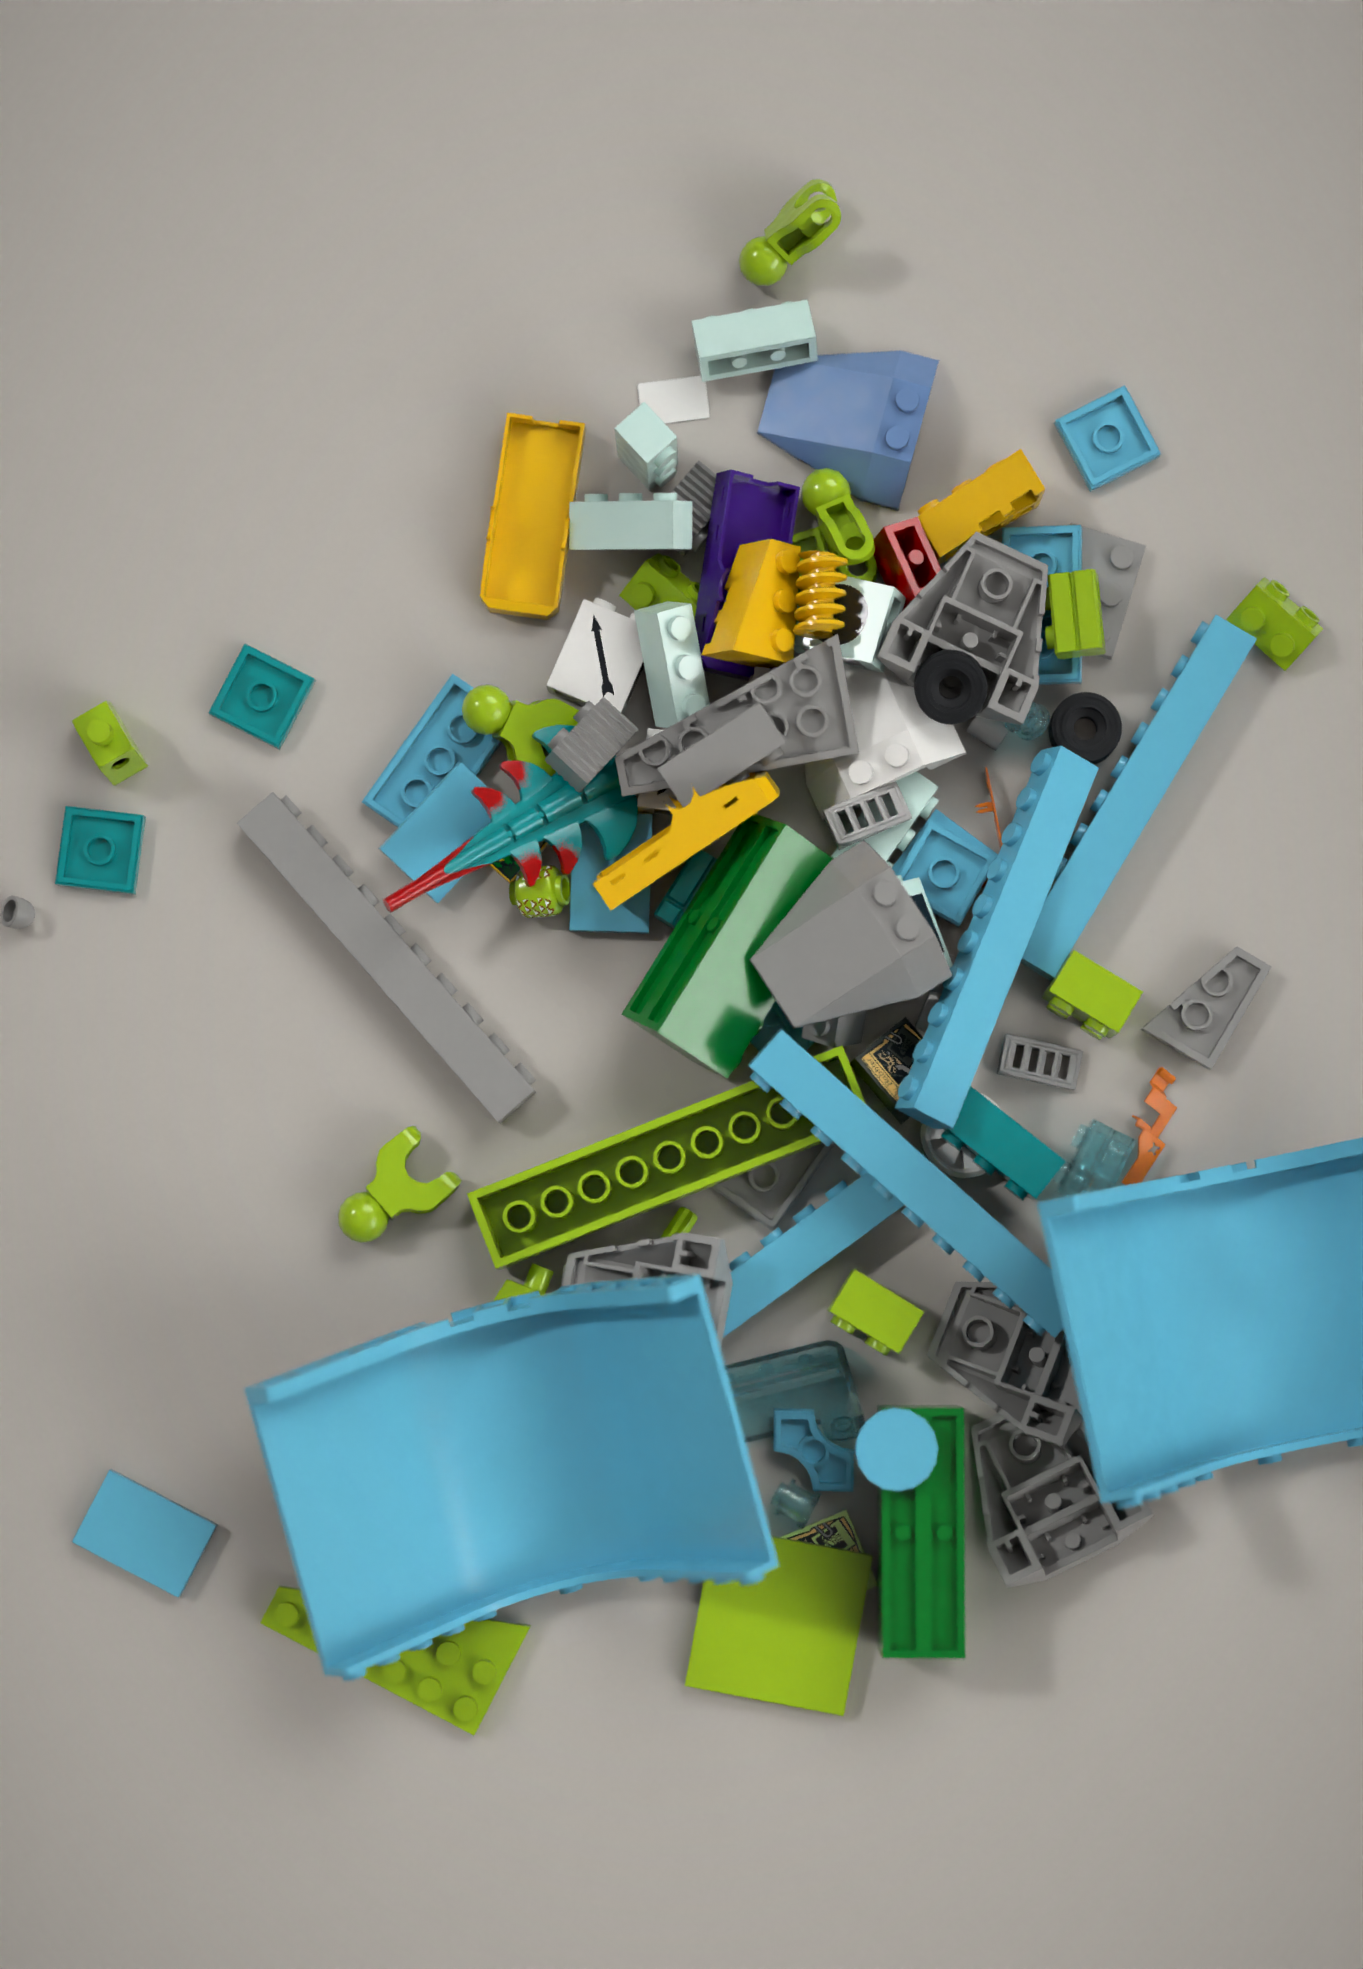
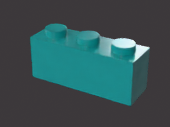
[941,1086,1066,1201]

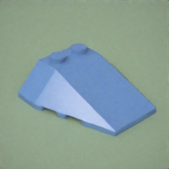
[757,351,939,511]

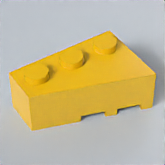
[917,449,1045,565]
[701,539,801,668]

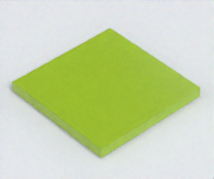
[685,1535,873,1716]

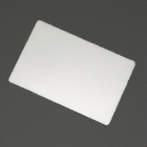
[637,375,710,424]

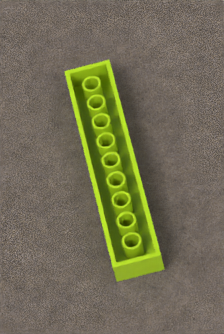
[467,1045,866,1270]

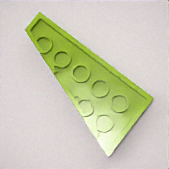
[260,1586,531,1736]

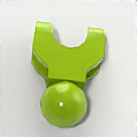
[739,179,841,286]
[801,468,878,582]
[462,684,579,776]
[338,1126,462,1243]

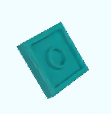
[208,643,316,750]
[55,806,146,895]

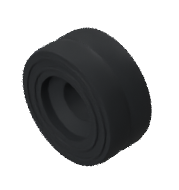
[914,650,987,724]
[1048,692,1122,765]

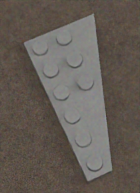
[615,634,859,797]

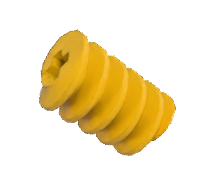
[793,551,848,639]

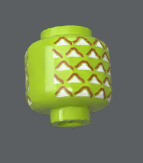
[509,865,570,918]

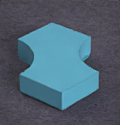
[773,1408,854,1492]

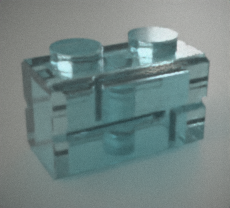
[1053,1119,1137,1197]

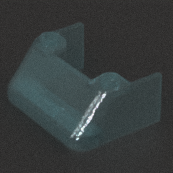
[725,1340,865,1443]

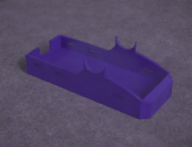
[695,469,800,681]

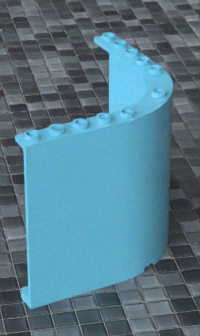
[1037,1137,1363,1508]
[244,1274,779,1681]

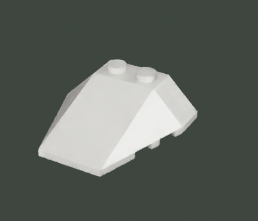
[804,664,966,820]

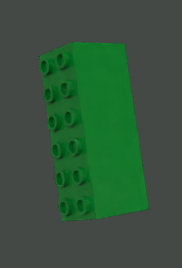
[621,813,833,1079]
[877,1405,965,1659]

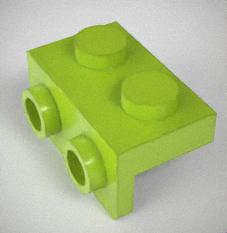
[619,553,700,620]
[1226,577,1323,671]

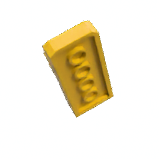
[480,412,586,620]
[593,770,780,910]

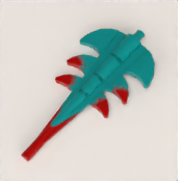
[383,725,638,913]

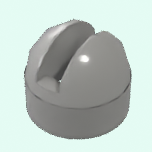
[0,896,35,929]

